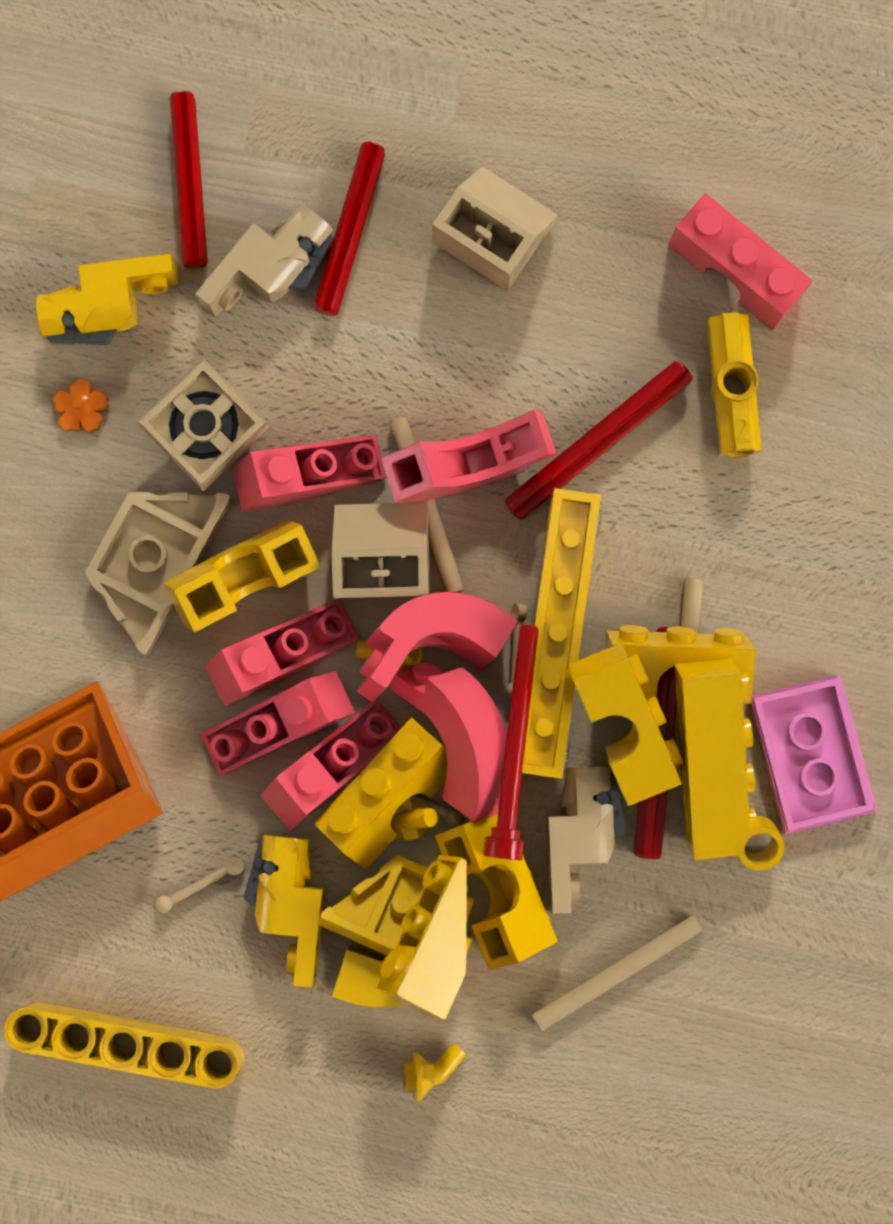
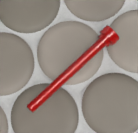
[483,625,539,861]

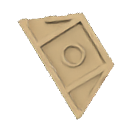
[84,492,233,656]

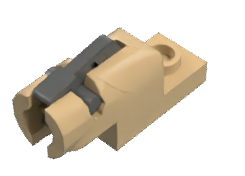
[195,204,334,318]
[546,766,627,914]

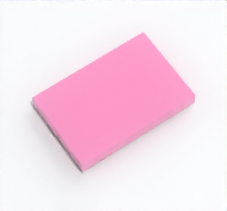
[749,675,877,834]

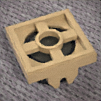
[136,358,270,491]

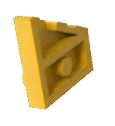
[318,855,428,956]

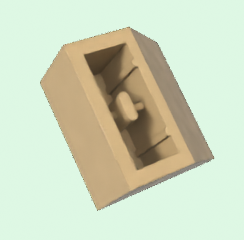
[432,166,558,291]
[332,502,430,598]

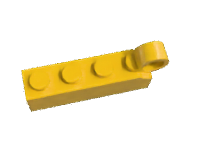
[674,658,785,871]

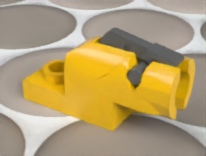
[36,253,180,345]
[244,834,326,988]

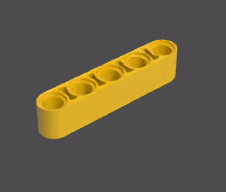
[4,1002,244,1088]

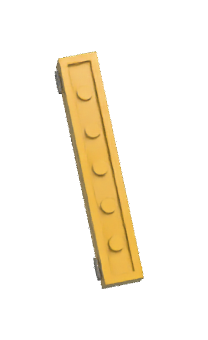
[522,488,602,779]

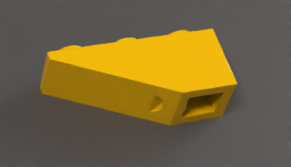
[376,855,467,1020]

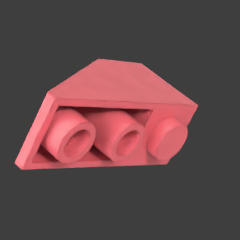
[231,434,387,513]
[204,599,360,708]
[201,671,355,777]
[260,698,402,831]

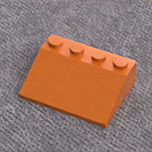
[0,681,163,902]

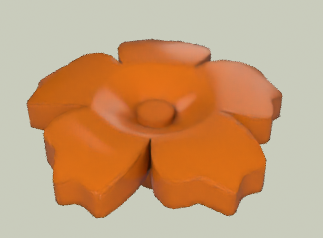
[52,378,109,433]

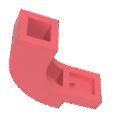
[381,410,557,503]
[357,592,518,702]
[391,662,507,823]

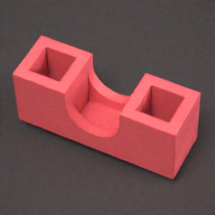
[668,193,813,330]

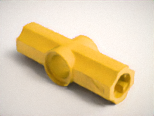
[707,312,762,458]

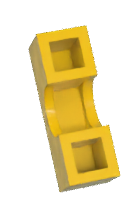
[163,519,321,633]
[605,625,756,704]
[569,642,684,806]
[314,717,447,870]
[435,813,558,970]

